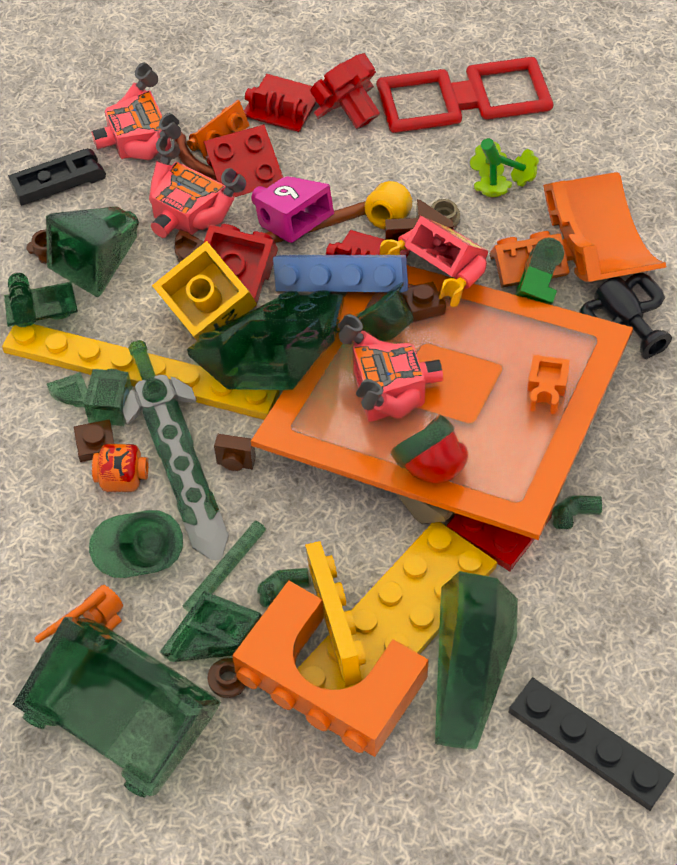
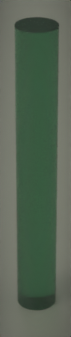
[182,521,266,615]

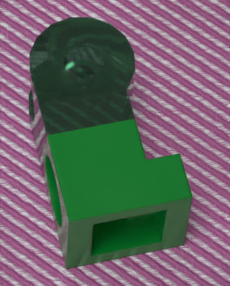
[515,237,565,305]

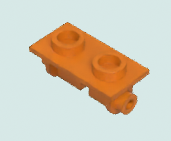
[187,100,250,160]

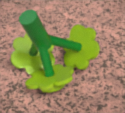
[470,138,539,197]

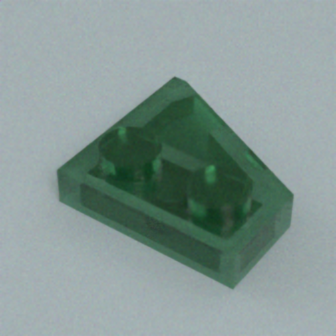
[160,591,262,662]

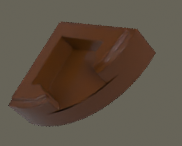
[174,230,204,263]

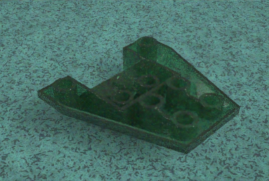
[187,290,344,390]

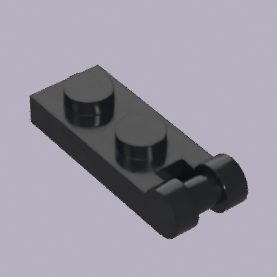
[8,148,106,206]

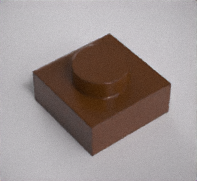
[400,282,446,322]
[73,419,115,462]
[214,433,256,471]

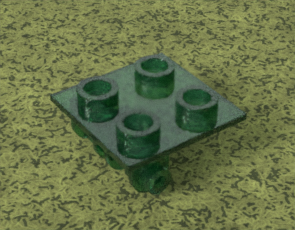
[4,272,78,327]

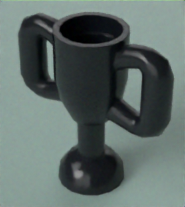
[579,273,672,359]

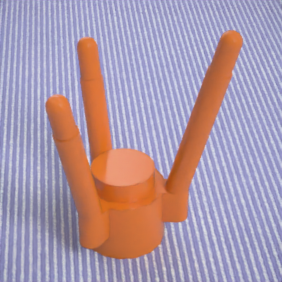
[34,585,123,686]

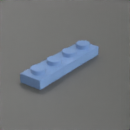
[273,255,408,292]

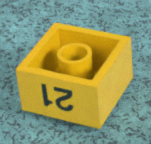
[152,241,257,348]

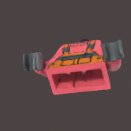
[91,62,181,160]
[149,137,246,238]
[338,314,443,422]

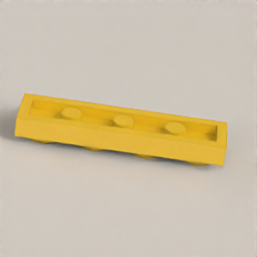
[305,541,366,687]

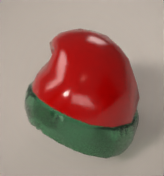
[390,414,468,484]

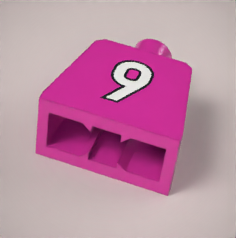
[251,176,334,243]

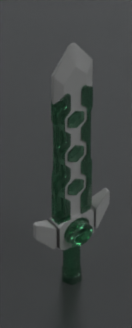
[122,340,229,561]

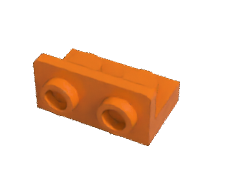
[489,231,570,288]

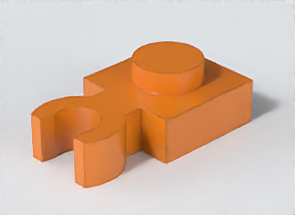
[527,354,570,414]

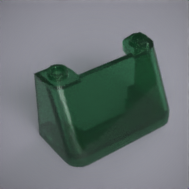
[13,617,221,798]

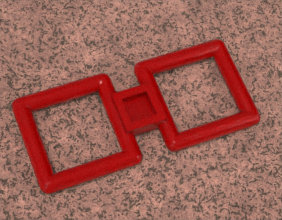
[376,57,554,133]

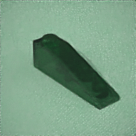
[435,571,518,749]

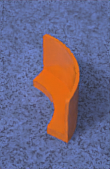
[543,172,667,282]

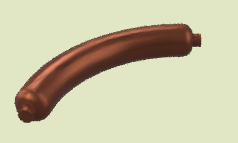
[174,132,217,181]

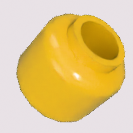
[365,181,412,230]

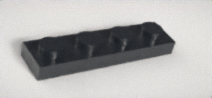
[508,677,675,811]

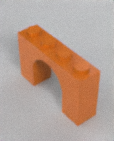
[232,580,429,757]

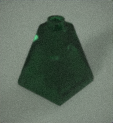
[46,206,139,298]

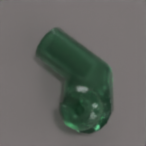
[551,495,602,529]
[257,567,309,607]

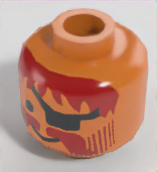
[92,444,149,492]

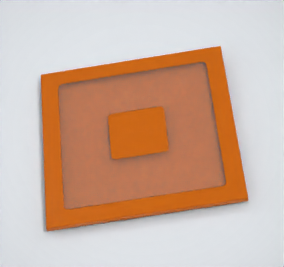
[251,265,633,540]

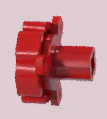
[310,53,380,130]

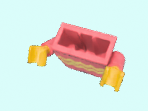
[379,216,488,307]

